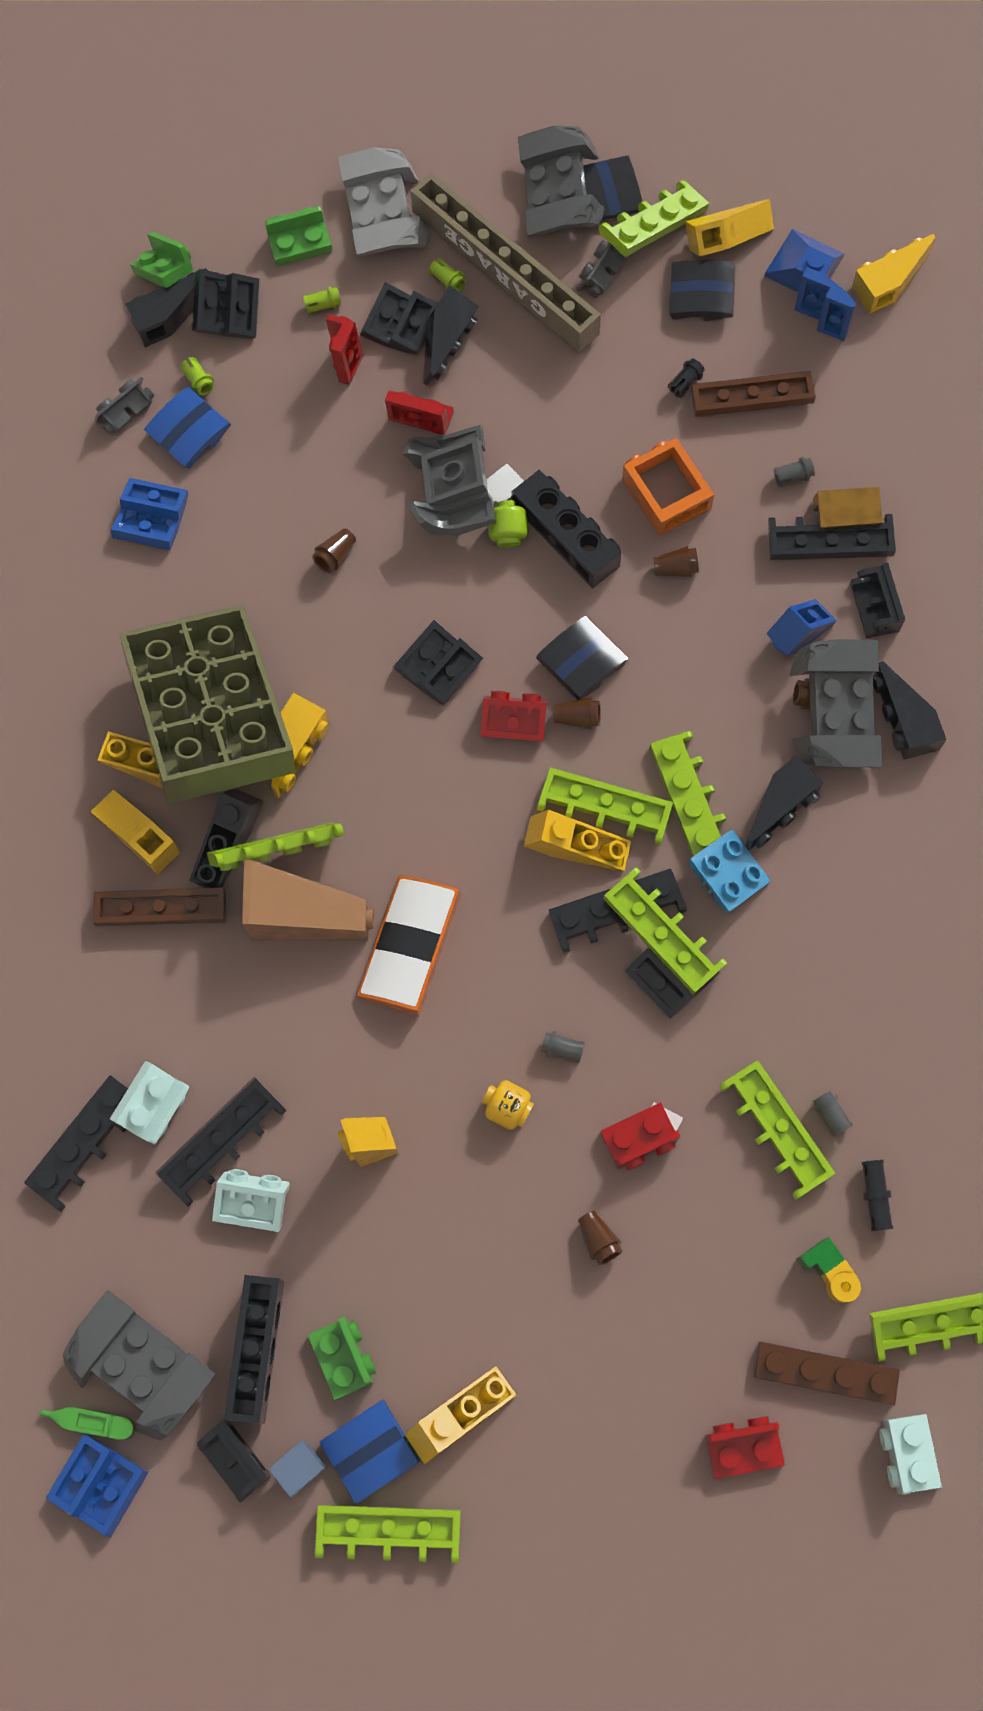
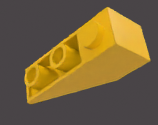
[685,199,774,256]
[852,234,935,314]
[271,693,330,799]
[97,731,163,789]
[90,789,180,875]
[523,810,631,872]
[337,1117,399,1167]
[404,1366,516,1465]

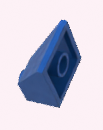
[764,229,844,292]

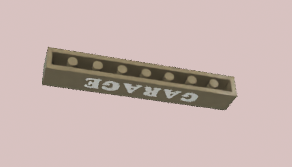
[410,173,601,353]

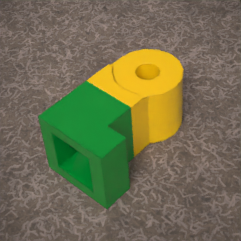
[796,1237,861,1303]

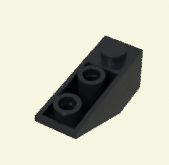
[125,268,207,347]
[423,286,479,386]
[873,661,946,760]
[745,755,823,851]
[189,788,263,888]

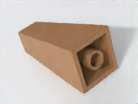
[242,860,374,941]

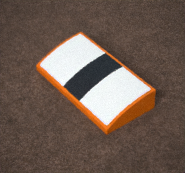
[357,875,460,1017]

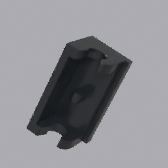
[850,563,905,639]
[197,1420,271,1502]

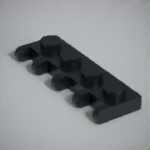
[768,514,896,560]
[549,868,687,953]
[24,1075,128,1212]
[155,1077,287,1207]

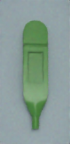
[40,1407,136,1440]

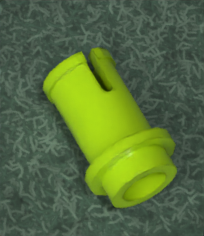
[429,258,466,292]
[303,286,342,314]
[180,357,214,396]

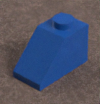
[766,599,837,656]

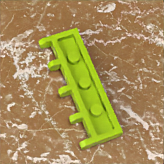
[599,180,710,257]
[650,731,727,857]
[537,767,673,846]
[207,822,344,871]
[603,867,727,995]
[719,1060,836,1200]
[869,1292,983,1362]
[315,1505,461,1563]

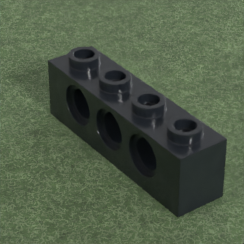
[512,469,621,589]
[224,1275,284,1424]

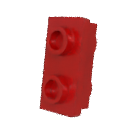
[326,314,363,385]
[385,390,454,435]
[480,691,547,741]
[600,1102,681,1171]
[706,1416,785,1479]

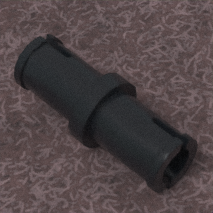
[861,1160,894,1231]

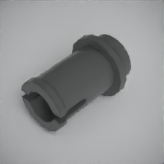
[774,457,815,487]
[541,1031,585,1063]
[813,1091,853,1136]

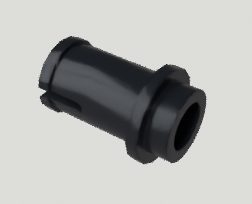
[668,358,705,398]

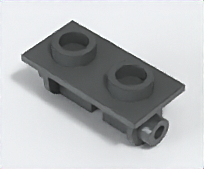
[576,240,626,297]
[94,377,154,434]

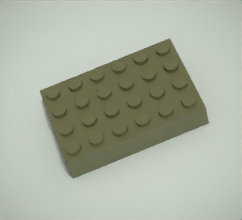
[119,605,295,805]

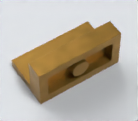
[813,486,883,529]

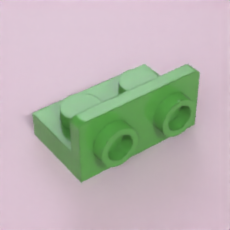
[265,206,333,267]
[130,232,194,288]
[308,1316,377,1401]

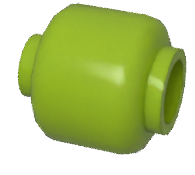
[488,500,528,548]

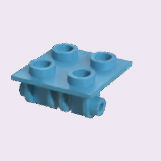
[688,829,771,913]

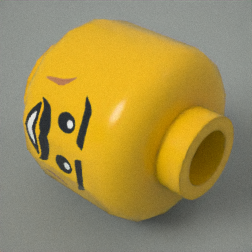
[482,1080,534,1130]

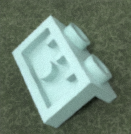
[110,1061,189,1145]
[212,1169,290,1232]
[879,1414,942,1495]

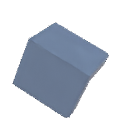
[270,1440,327,1498]

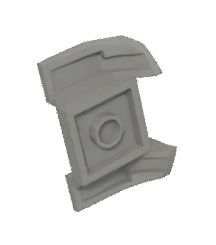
[338,148,429,257]

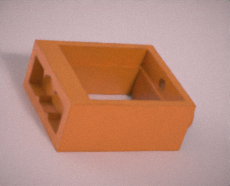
[622,438,714,536]

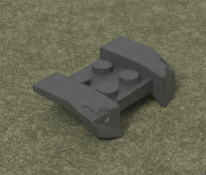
[518,126,605,238]
[403,425,496,535]
[790,639,882,767]
[63,1290,216,1440]

